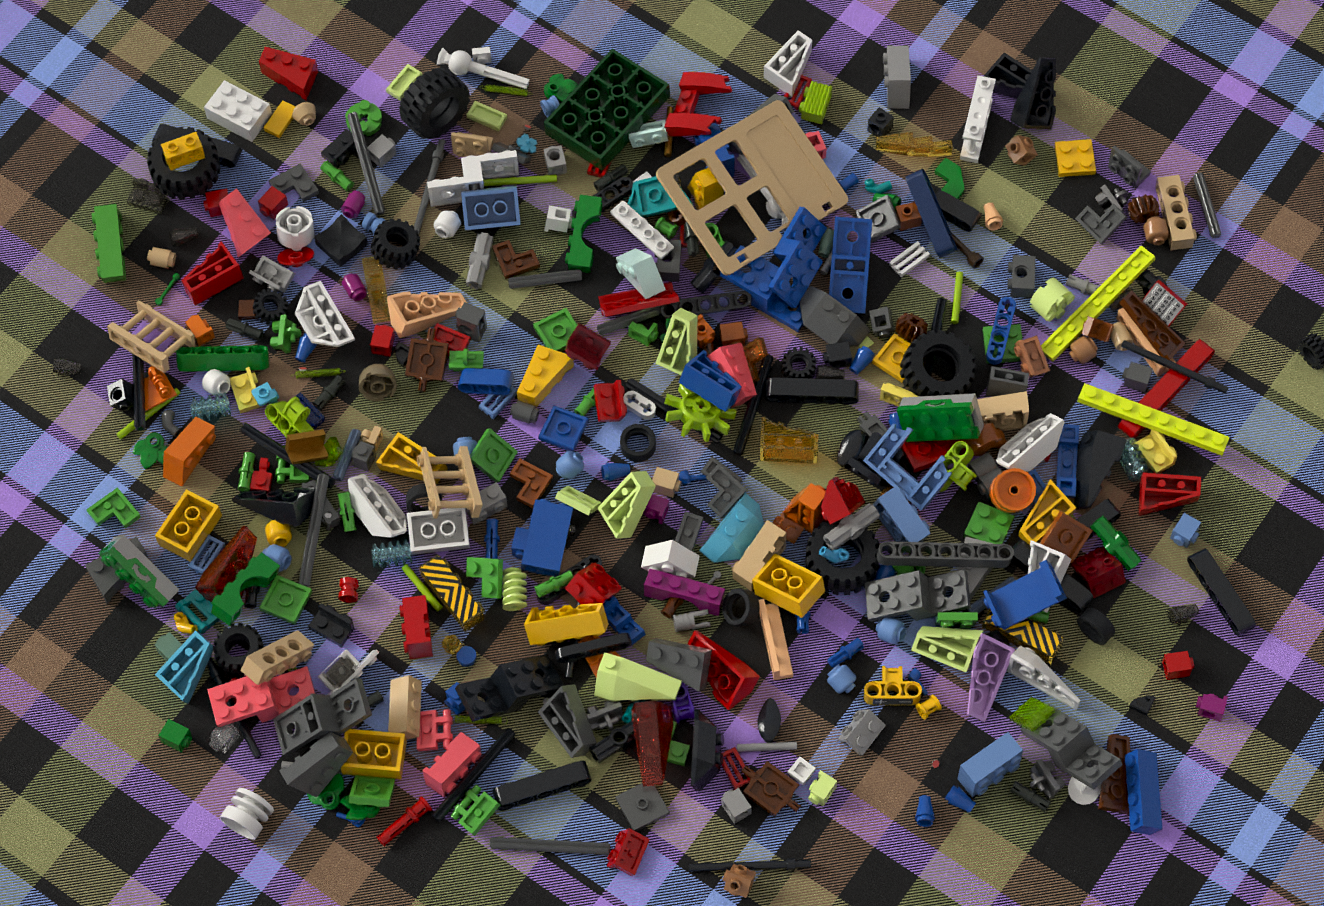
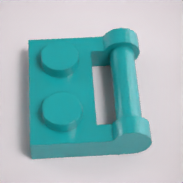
[175,585,220,634]

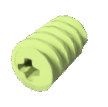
[502,567,527,611]

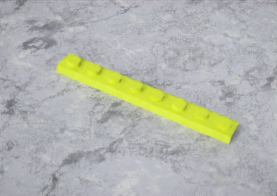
[1041,246,1155,362]
[1077,383,1230,456]

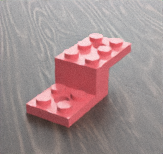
[207,666,316,728]

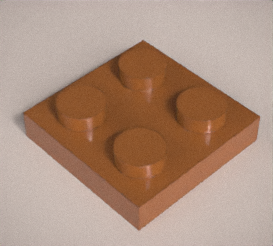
[1039,511,1093,563]

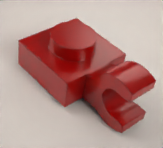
[250,457,273,493]

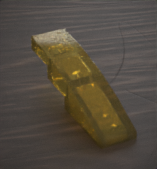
[875,132,953,157]
[362,256,391,324]

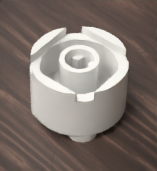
[276,206,315,251]

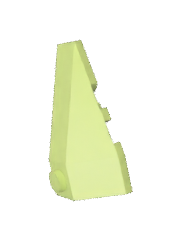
[594,652,682,702]

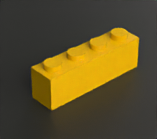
[524,603,609,646]

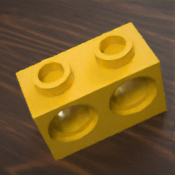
[161,132,205,170]

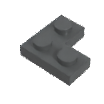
[268,163,319,202]
[1075,204,1128,245]
[706,463,748,518]

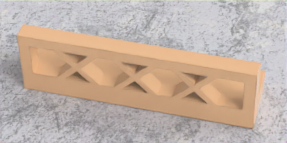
[1116,308,1176,377]
[759,599,793,681]

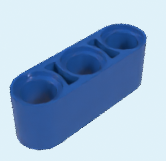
[458,368,514,395]

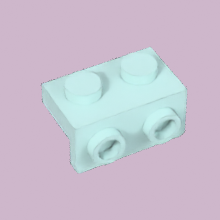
[629,120,668,148]

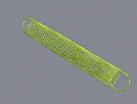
[480,84,533,96]
[292,368,346,378]
[451,715,508,724]

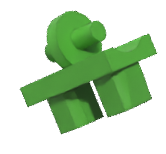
[270,314,302,353]
[449,348,484,372]

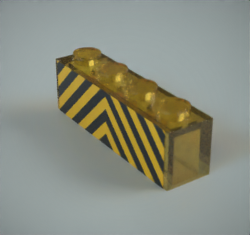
[419,554,485,632]
[982,609,1064,664]

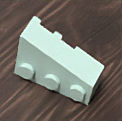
[616,248,666,299]

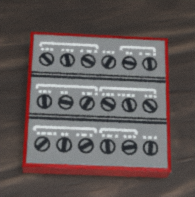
[1142,280,1187,327]

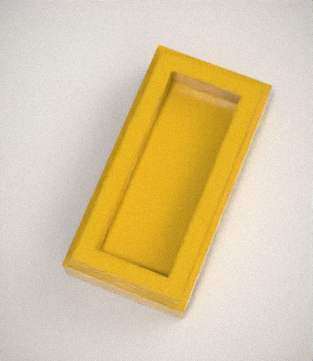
[263,100,296,138]

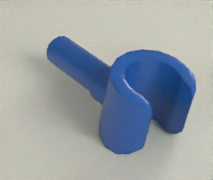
[679,470,707,485]
[908,668,928,696]
[336,812,365,827]

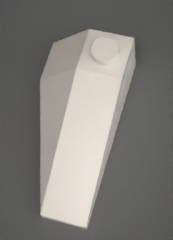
[1007,646,1080,711]

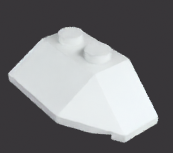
[295,281,355,347]
[996,413,1064,472]
[348,474,407,537]

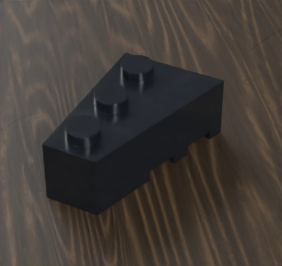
[983,53,1032,99]

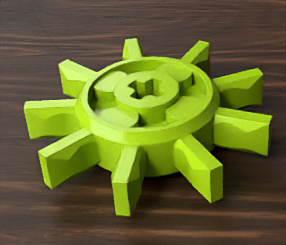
[664,384,737,442]

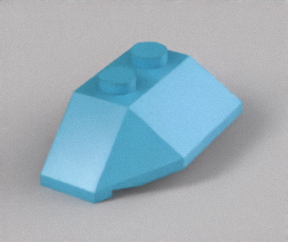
[699,493,764,563]

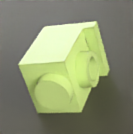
[808,770,837,806]

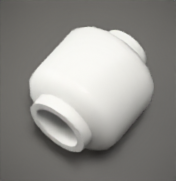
[433,211,461,238]
[202,369,231,397]

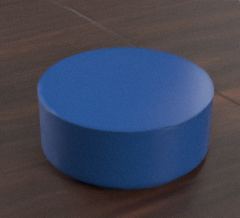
[456,646,477,667]

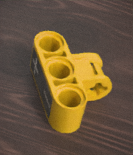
[863,666,922,705]

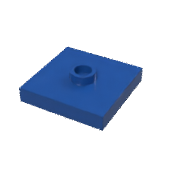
[538,405,589,452]

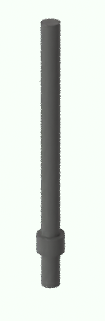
[414,139,446,236]

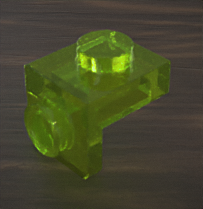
[315,437,343,466]

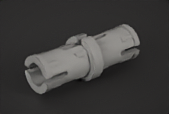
[1066,274,1100,295]

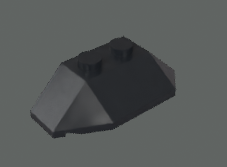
[690,709,724,792]

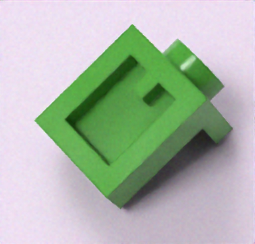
[628,321,659,347]

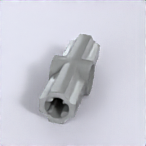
[466,233,493,290]
[823,503,880,550]

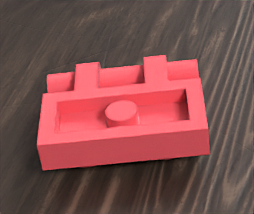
[417,709,453,752]

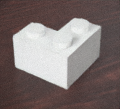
[641,540,700,578]

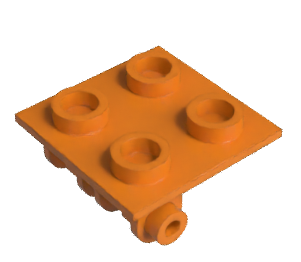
[144,366,177,412]

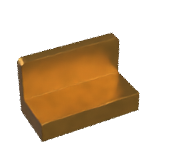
[285,429,328,464]

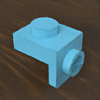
[251,382,279,406]

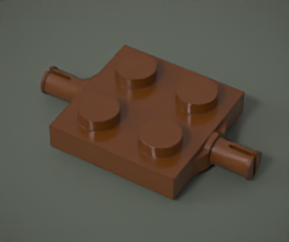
[405,328,449,392]
[741,761,801,817]

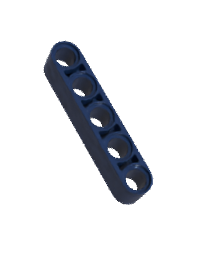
[905,168,957,258]

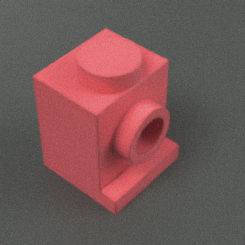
[805,131,827,159]

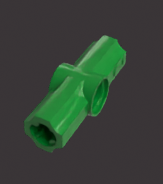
[1090,515,1142,571]

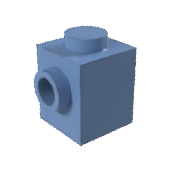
[1170,513,1201,548]

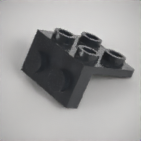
[848,432,904,486]

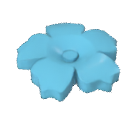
[516,133,537,153]

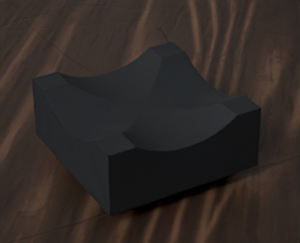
[314,214,368,267]

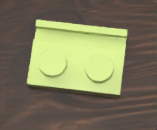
[555,486,601,516]

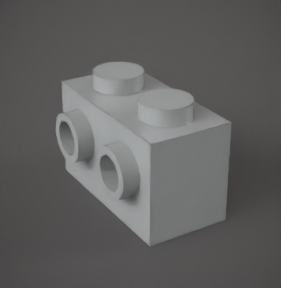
[464,482,507,524]

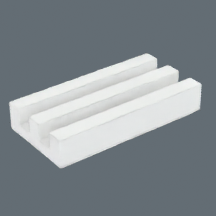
[889,241,930,278]

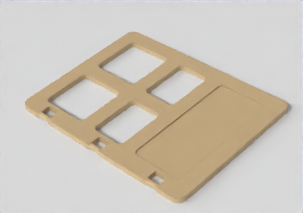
[656,100,848,275]

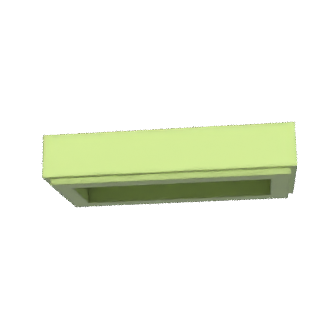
[386,64,422,101]
[466,101,507,132]

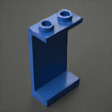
[521,499,573,577]
[983,560,1067,630]

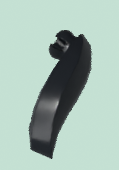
[837,429,865,467]
[758,698,781,743]

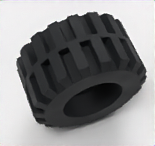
[370,218,420,270]
[213,623,264,678]

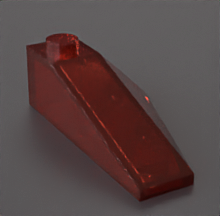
[195,526,257,602]
[631,701,674,787]

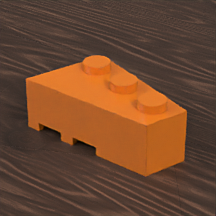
[163,417,216,487]
[783,483,826,534]

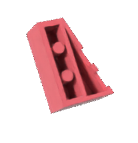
[219,188,271,258]
[707,343,757,407]
[422,732,481,798]

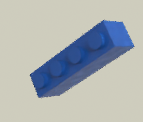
[1125,749,1163,835]

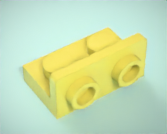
[230,367,262,414]
[880,383,919,406]
[1134,430,1177,474]

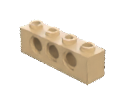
[1155,175,1197,250]
[241,630,314,685]

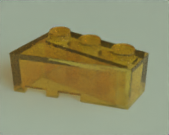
[760,417,819,464]

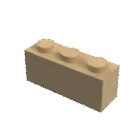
[388,675,422,740]

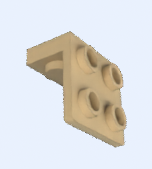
[451,132,494,157]

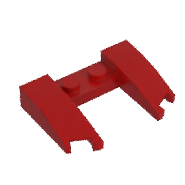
[664,72,732,137]

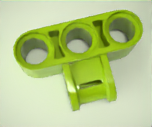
[265,396,314,438]
[939,441,977,492]

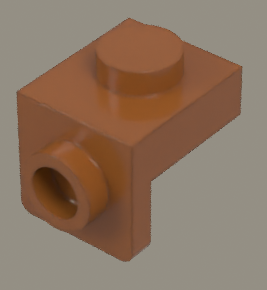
[1082,316,1114,342]
[773,512,804,544]

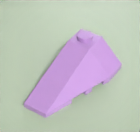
[967,633,1015,722]

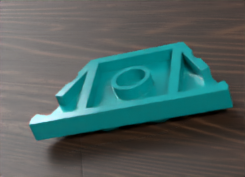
[627,176,693,218]

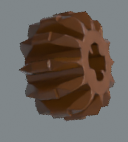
[1128,194,1160,224]
[895,313,928,343]

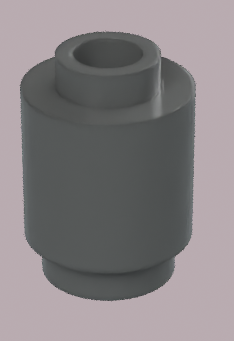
[510,400,540,424]

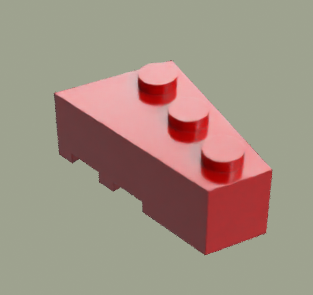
[399,595,433,659]

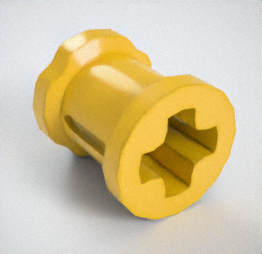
[915,694,942,720]

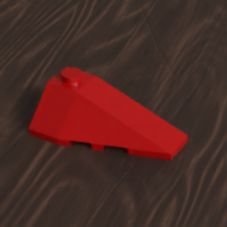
[821,477,865,524]
[687,630,760,710]

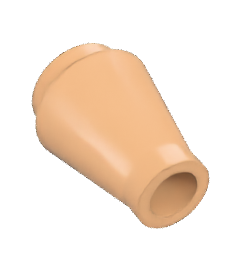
[983,203,1003,231]

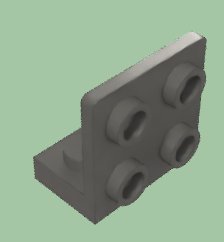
[1108,146,1151,189]

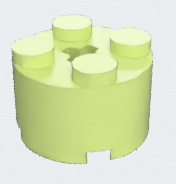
[1030,278,1075,322]

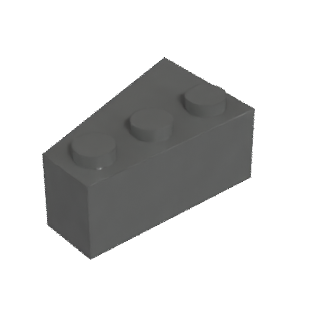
[85,536,149,604]
[538,684,597,758]

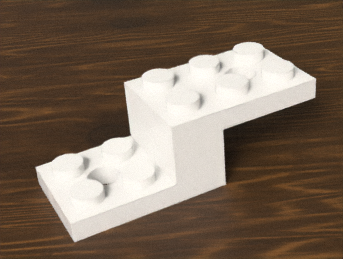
[427,150,519,207]

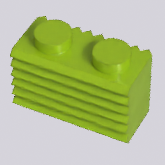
[799,81,832,124]

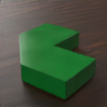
[934,157,965,199]

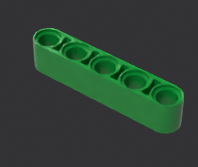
[176,345,270,372]

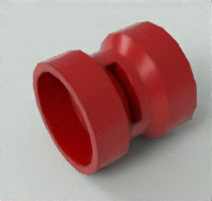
[338,577,359,603]

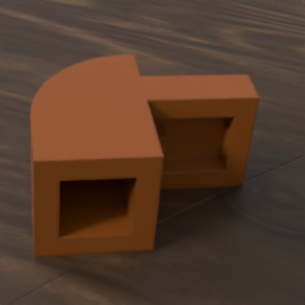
[961,423,1007,456]

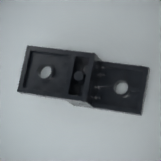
[455,654,564,722]

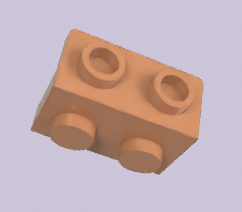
[1014,335,1050,378]

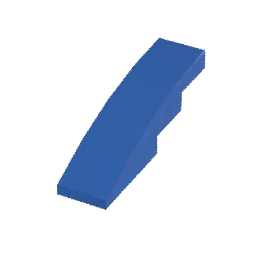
[603,596,646,646]

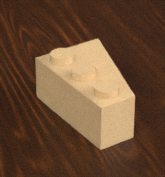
[732,520,786,591]

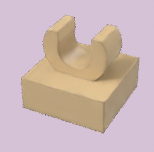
[361,426,383,452]

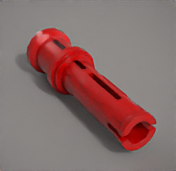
[376,796,432,847]

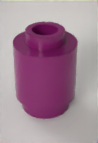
[341,191,365,219]
[342,273,367,302]

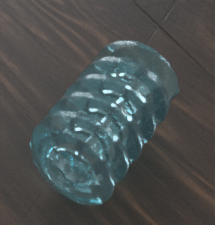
[190,392,232,420]
[1119,438,1149,481]
[371,539,413,568]

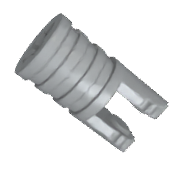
[673,609,711,633]

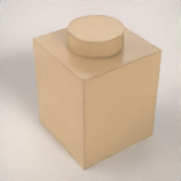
[652,467,681,498]

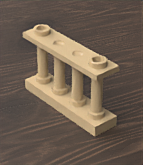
[107,300,196,373]
[417,446,483,519]

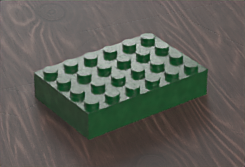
[544,48,670,171]

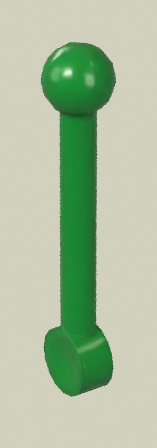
[155,273,180,306]

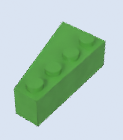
[92,204,126,283]

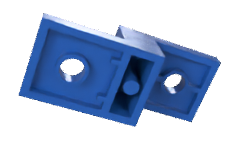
[768,207,827,308]
[829,216,872,314]
[720,245,803,332]

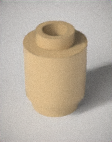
[147,247,176,268]
[1110,322,1133,351]

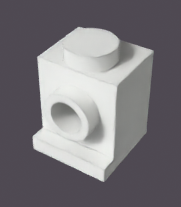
[544,205,572,233]

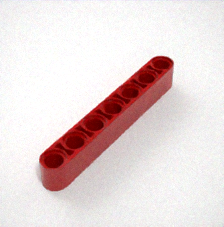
[1118,339,1215,439]

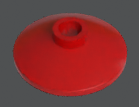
[277,247,314,267]

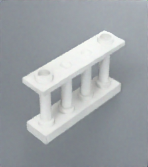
[960,76,996,163]

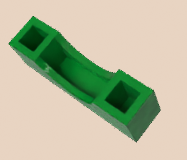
[565,195,603,273]
[211,552,280,626]

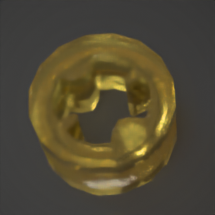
[442,635,462,655]

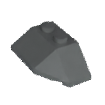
[799,286,871,346]

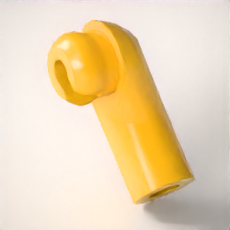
[174,612,198,634]

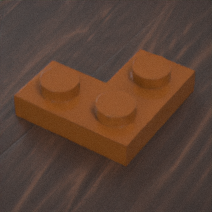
[510,458,553,508]

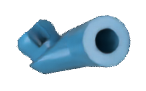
[819,546,849,563]

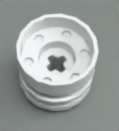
[220,787,274,840]

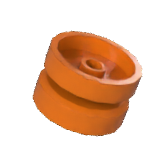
[989,468,1036,513]

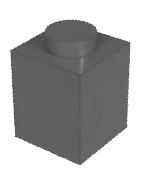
[1122,362,1153,393]

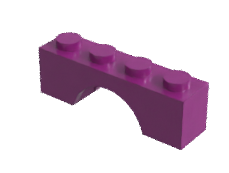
[644,568,725,616]

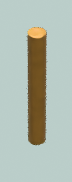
[664,106,674,157]

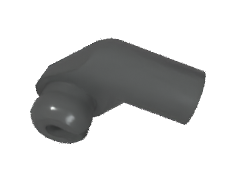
[161,410,181,437]

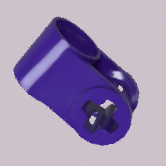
[671,683,694,723]

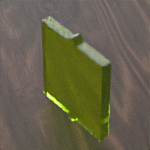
[1009,697,1056,732]

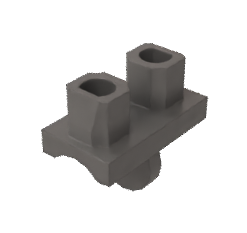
[1095,185,1128,215]
[587,700,623,732]
[1029,759,1065,800]

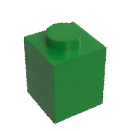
[158,719,192,753]

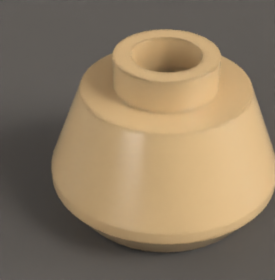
[292,102,316,126]

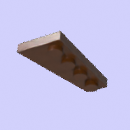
[1119,290,1185,360]
[1098,734,1131,815]

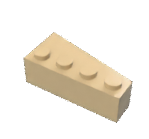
[977,391,1029,430]

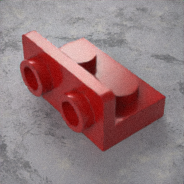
[593,380,627,422]
[607,828,650,876]

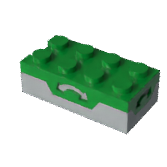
[897,393,984,442]
[98,535,179,608]

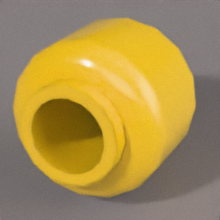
[265,520,292,547]

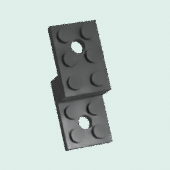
[865,569,971,622]
[273,678,372,756]
[1021,704,1123,790]

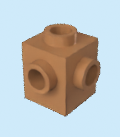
[1005,135,1038,166]
[722,864,756,898]

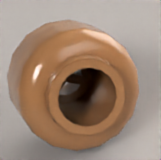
[1143,216,1169,245]
[1069,336,1098,364]

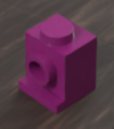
[643,494,669,524]
[1196,694,1228,722]

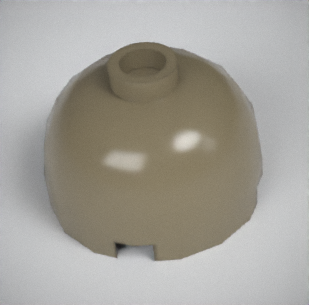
[359,364,397,401]

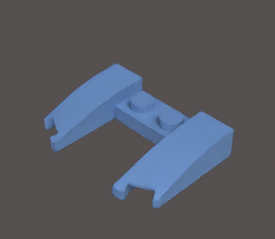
[863,424,952,511]

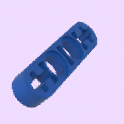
[986,297,1016,365]

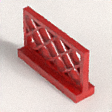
[598,282,679,317]

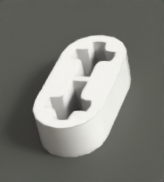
[623,391,656,420]

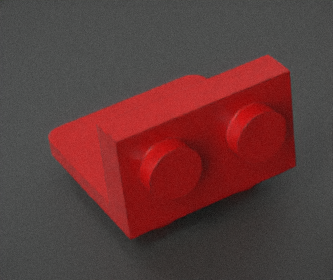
[565,563,622,604]

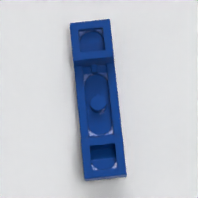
[1056,424,1080,498]

